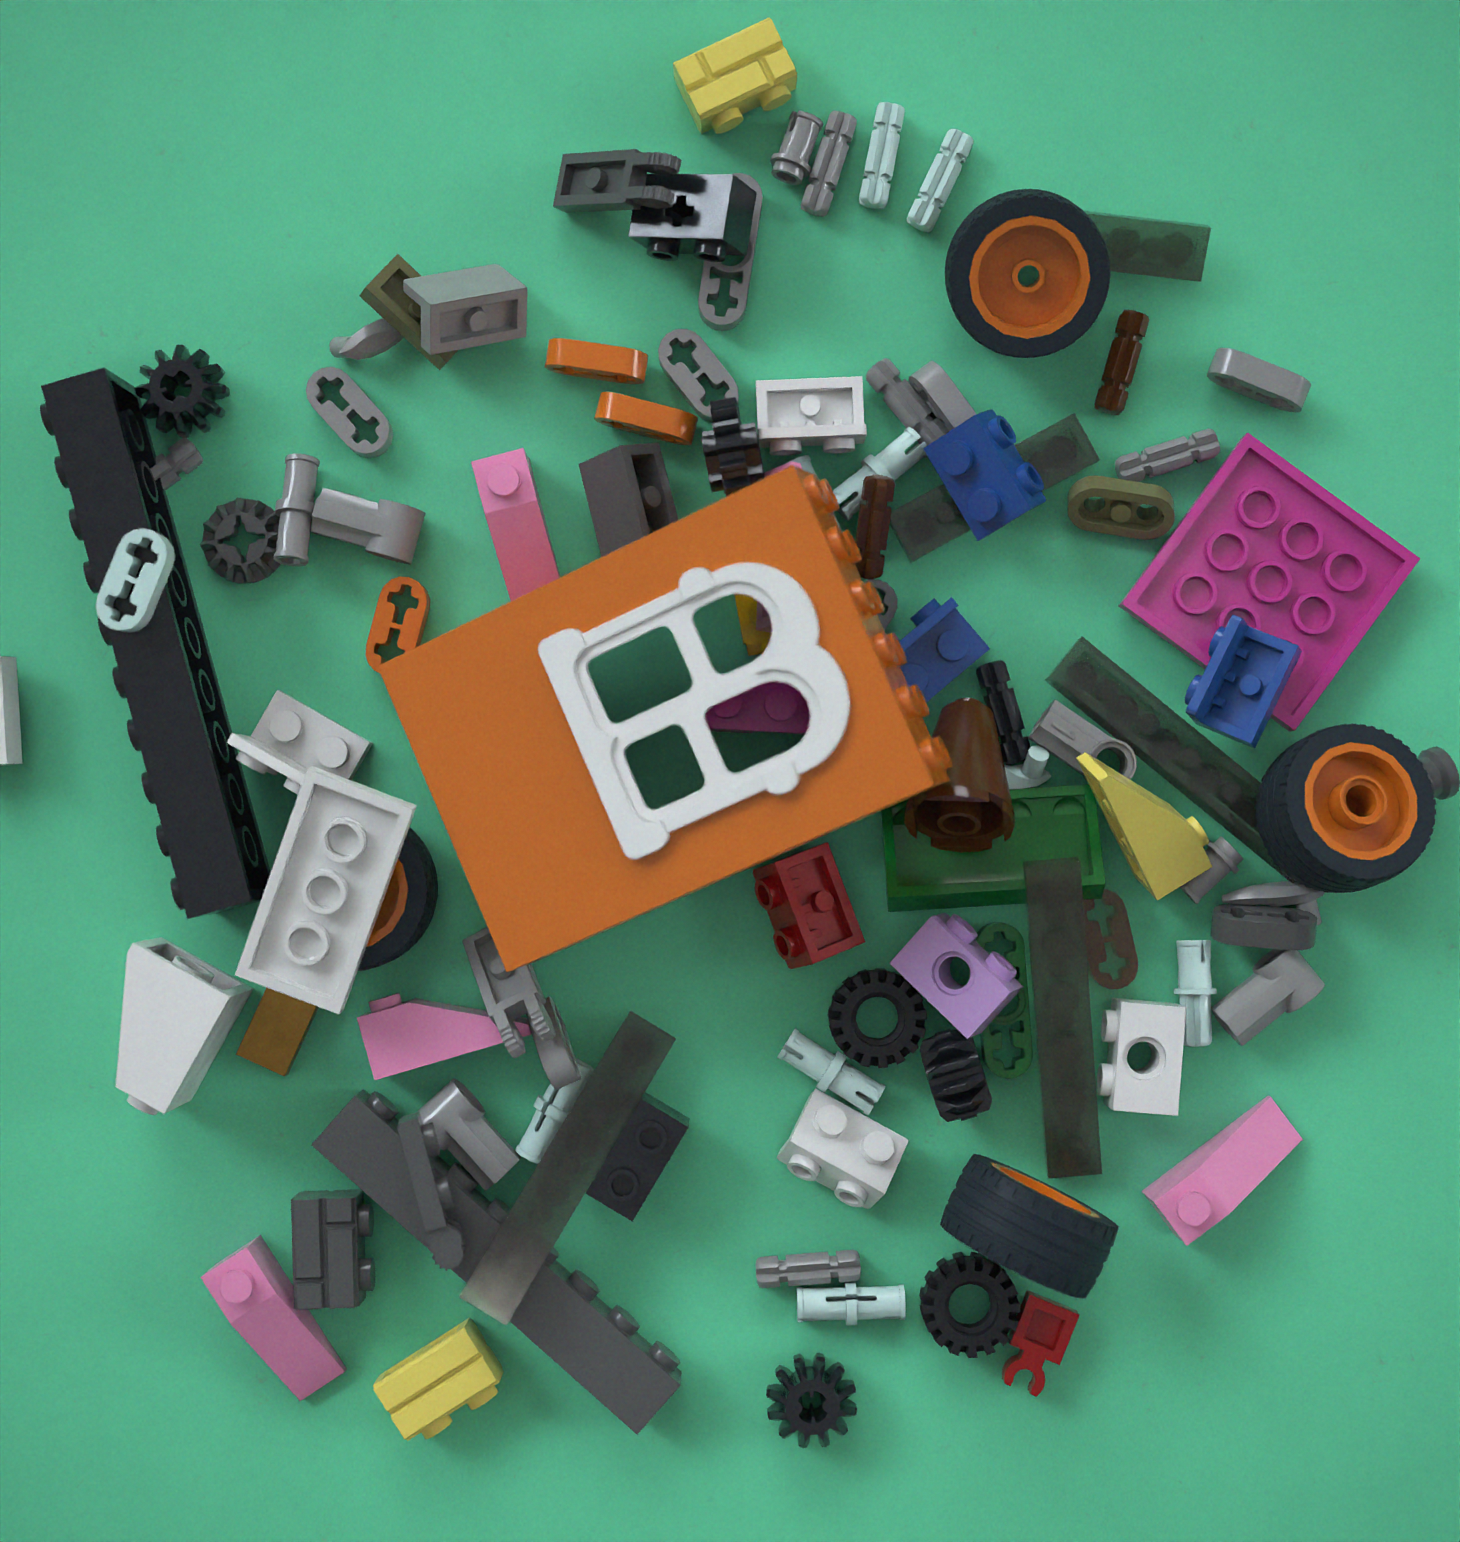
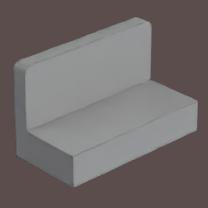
[403,264,527,355]

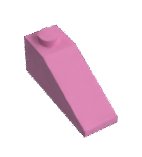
[471,448,560,601]
[357,993,532,1080]
[1142,1095,1303,1246]
[200,1235,347,1401]

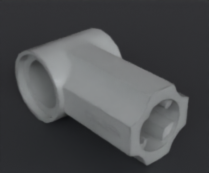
[311,488,425,565]
[1028,700,1137,782]
[1211,949,1325,1046]
[417,1078,521,1191]

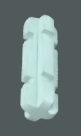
[859,102,905,209]
[907,129,973,232]

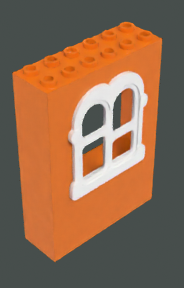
[377,465,952,972]

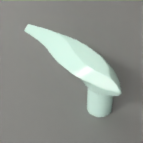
[1004,746,1051,789]

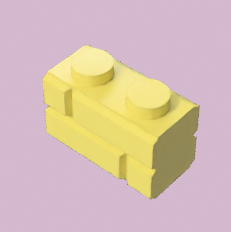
[673,17,797,134]
[373,1317,504,1441]

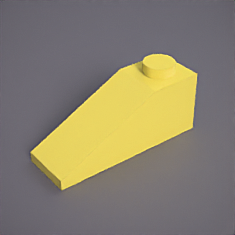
[1076,752,1212,901]

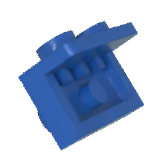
[923,409,1046,541]
[1185,615,1302,749]

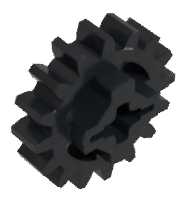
[701,397,765,497]

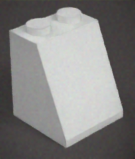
[115,937,254,1115]

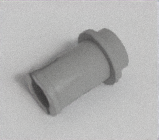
[770,111,823,185]
[1180,836,1243,904]

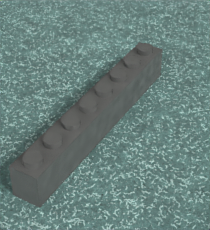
[311,1089,682,1435]

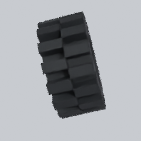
[828,968,927,1068]
[919,1252,1020,1358]

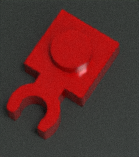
[1002,1290,1080,1397]

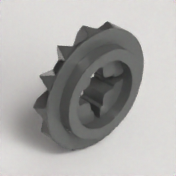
[200,498,280,584]

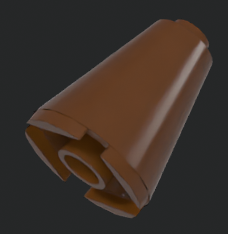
[904,698,1015,853]

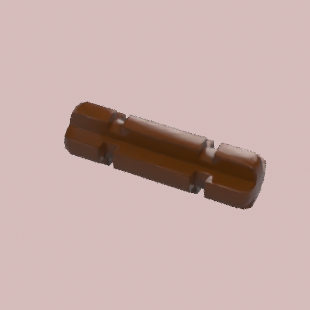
[1094,310,1149,415]
[855,474,895,580]

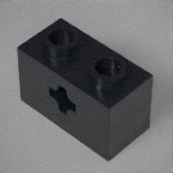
[628,174,757,262]
[586,1091,690,1221]

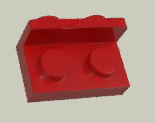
[753,842,865,969]

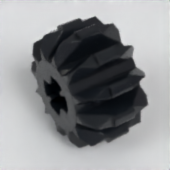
[134,345,230,438]
[920,1029,992,1122]
[766,1353,857,1449]

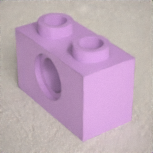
[890,913,1023,1039]

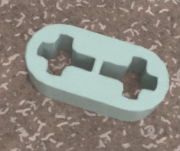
[96,528,175,633]

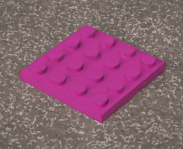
[1118,432,1420,732]

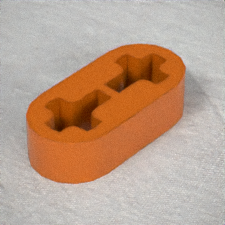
[545,338,648,384]
[594,392,698,445]
[365,576,430,673]

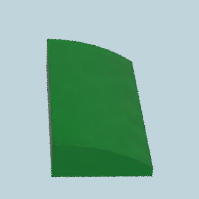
[881,784,1106,912]

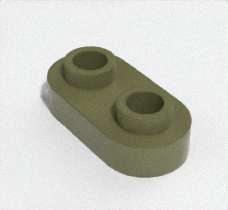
[1068,475,1175,540]

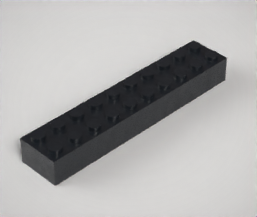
[40,368,271,919]

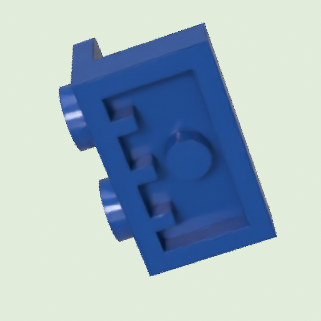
[893,597,990,702]

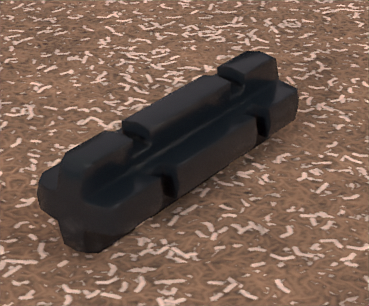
[976,660,1030,765]

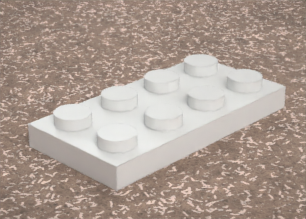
[235,766,417,1014]

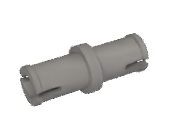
[273,454,320,566]

